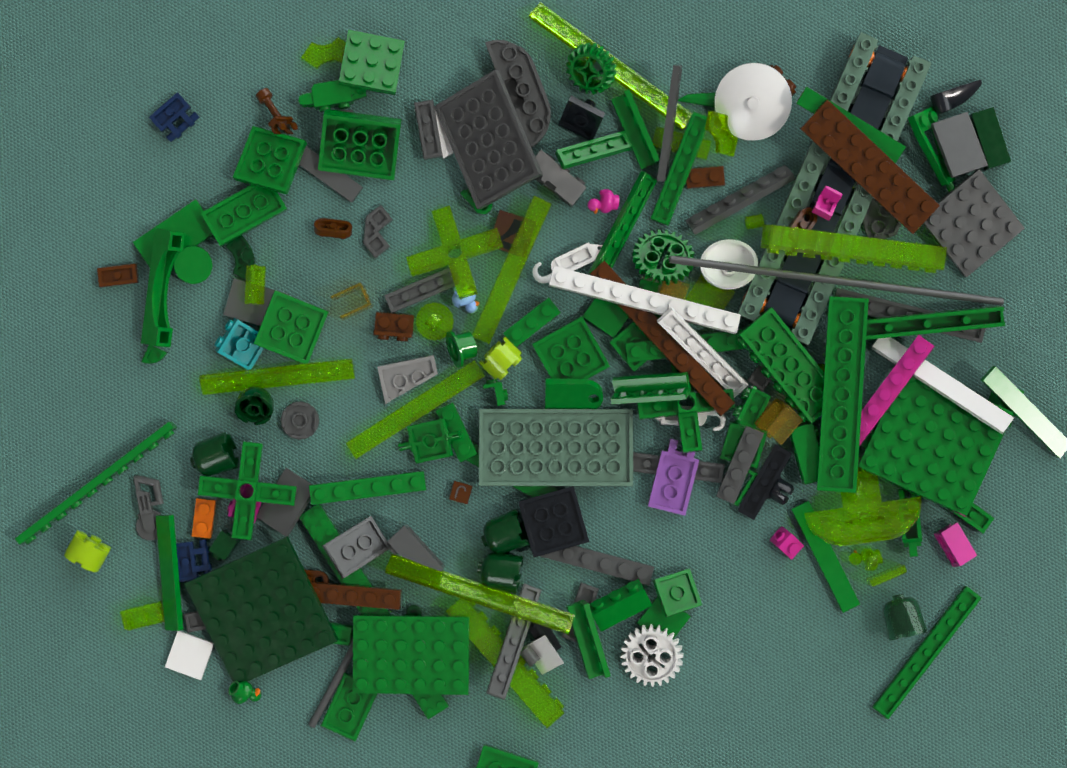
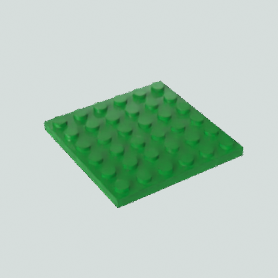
[858,376,1014,517]

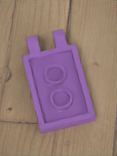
[648,438,699,516]

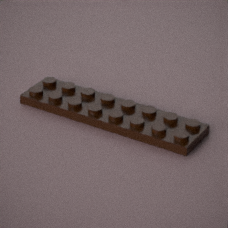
[800,100,940,234]

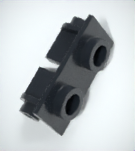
[529,614,561,652]

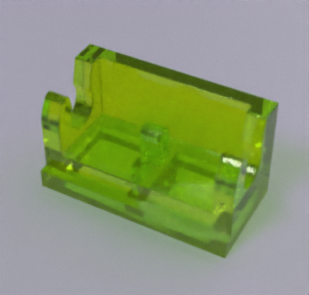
[120,601,165,631]

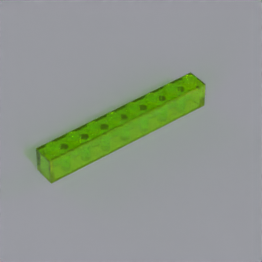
[446,595,565,728]

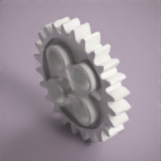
[621,624,684,687]

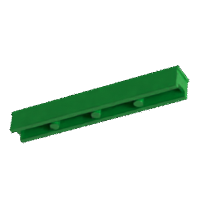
[866,306,1005,340]

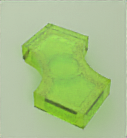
[301,37,346,70]
[705,111,738,157]

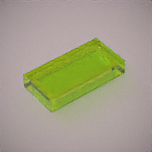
[866,564,907,587]

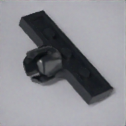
[737,444,794,520]

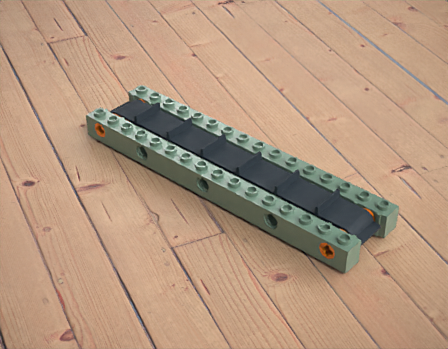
[737,32,931,346]

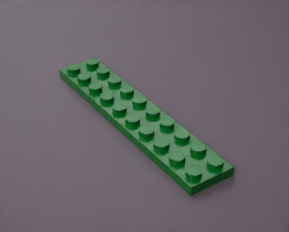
[817,296,869,493]

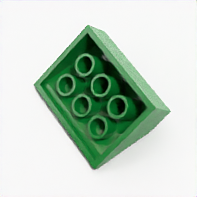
[318,109,402,180]

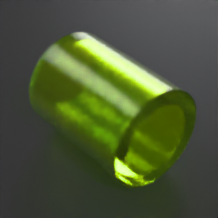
[745,214,764,230]

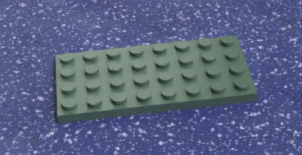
[479,409,633,487]

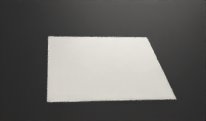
[524,635,564,675]

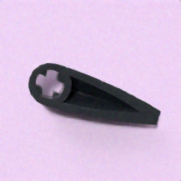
[930,80,982,114]

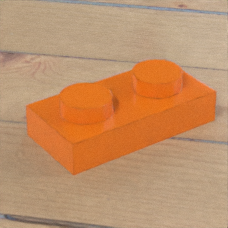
[192,498,216,539]

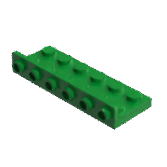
[735,307,824,424]

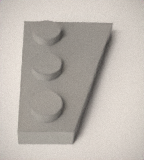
[377,355,438,404]

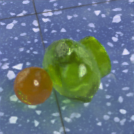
[849,548,883,571]

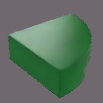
[141,345,168,364]

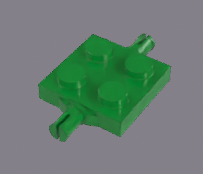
[398,418,462,464]

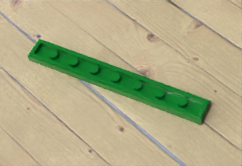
[872,586,982,719]

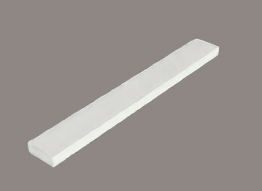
[871,337,1014,435]

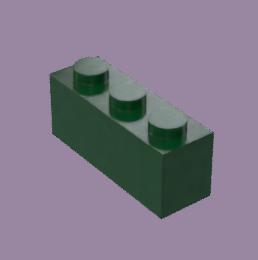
[969,107,1011,171]

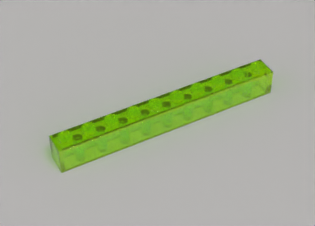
[760,224,947,273]

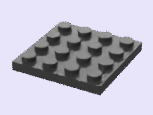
[923,169,1025,277]

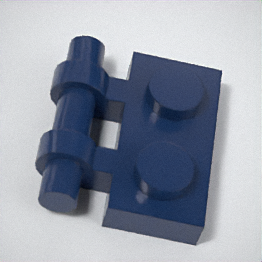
[149,92,200,142]
[176,539,212,582]

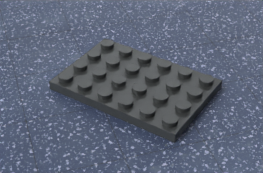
[435,70,543,209]

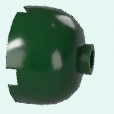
[235,386,274,425]

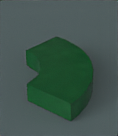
[226,235,255,283]

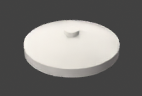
[715,63,792,141]

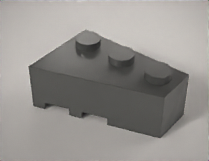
[535,150,586,208]

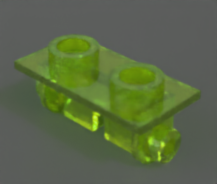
[245,265,266,305]

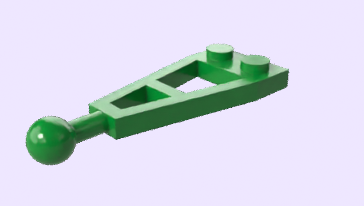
[908,107,956,192]

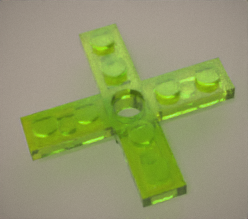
[406,205,503,299]

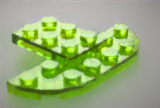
[804,468,922,546]

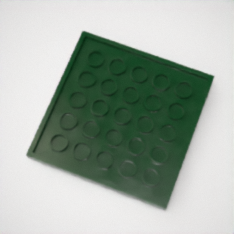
[184,536,339,682]

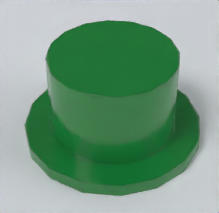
[446,331,477,368]

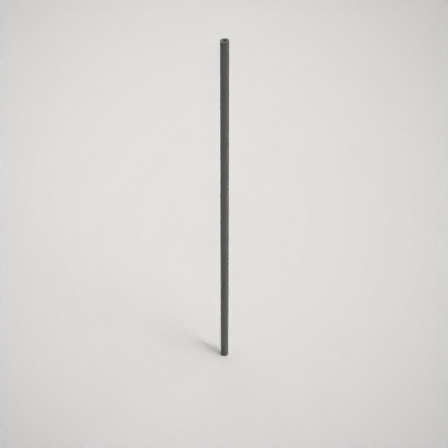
[669,255,1004,306]

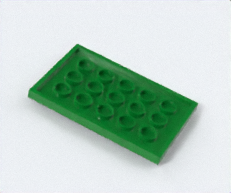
[353,615,470,695]

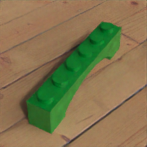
[141,229,185,347]

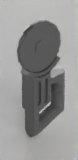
[134,475,164,541]

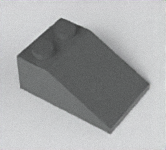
[387,524,445,571]

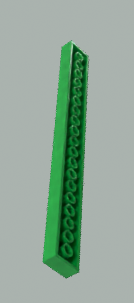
[300,504,449,720]

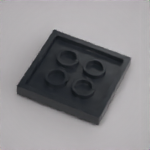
[518,486,589,558]

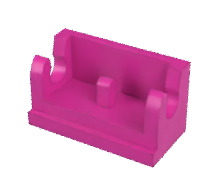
[934,522,977,567]

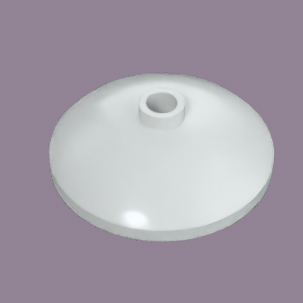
[700,239,758,289]

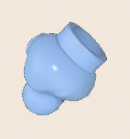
[452,284,480,314]

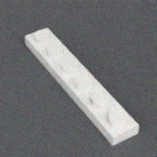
[657,307,748,398]

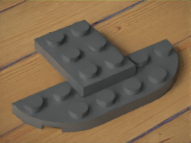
[485,40,551,148]

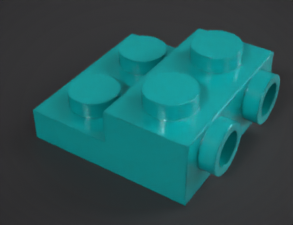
[214,317,264,371]

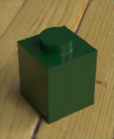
[209,530,240,561]

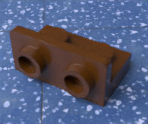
[373,312,414,342]

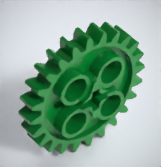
[632,229,695,285]

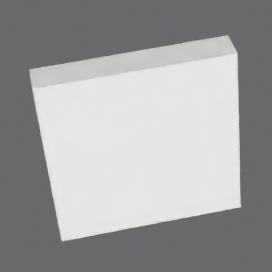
[165,631,214,680]

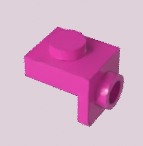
[812,186,842,221]
[770,526,804,560]

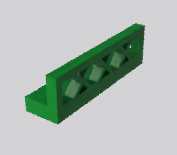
[611,89,660,170]
[611,372,691,404]
[566,600,611,679]

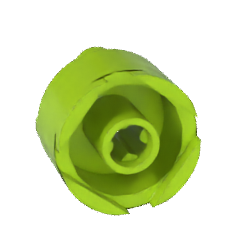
[478,336,522,380]
[64,530,111,572]

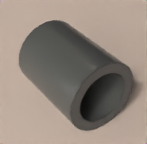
[520,645,541,667]

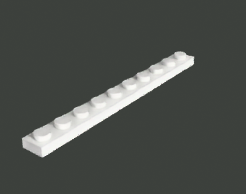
[549,266,741,334]

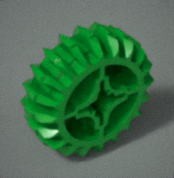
[565,42,617,95]

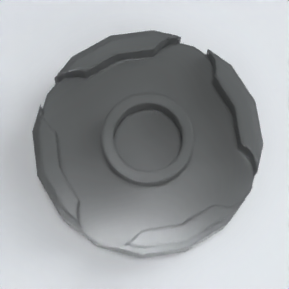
[281,401,320,440]

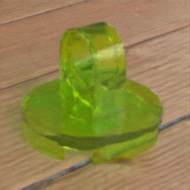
[416,302,454,341]

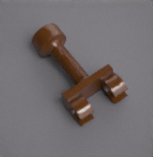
[256,88,298,134]

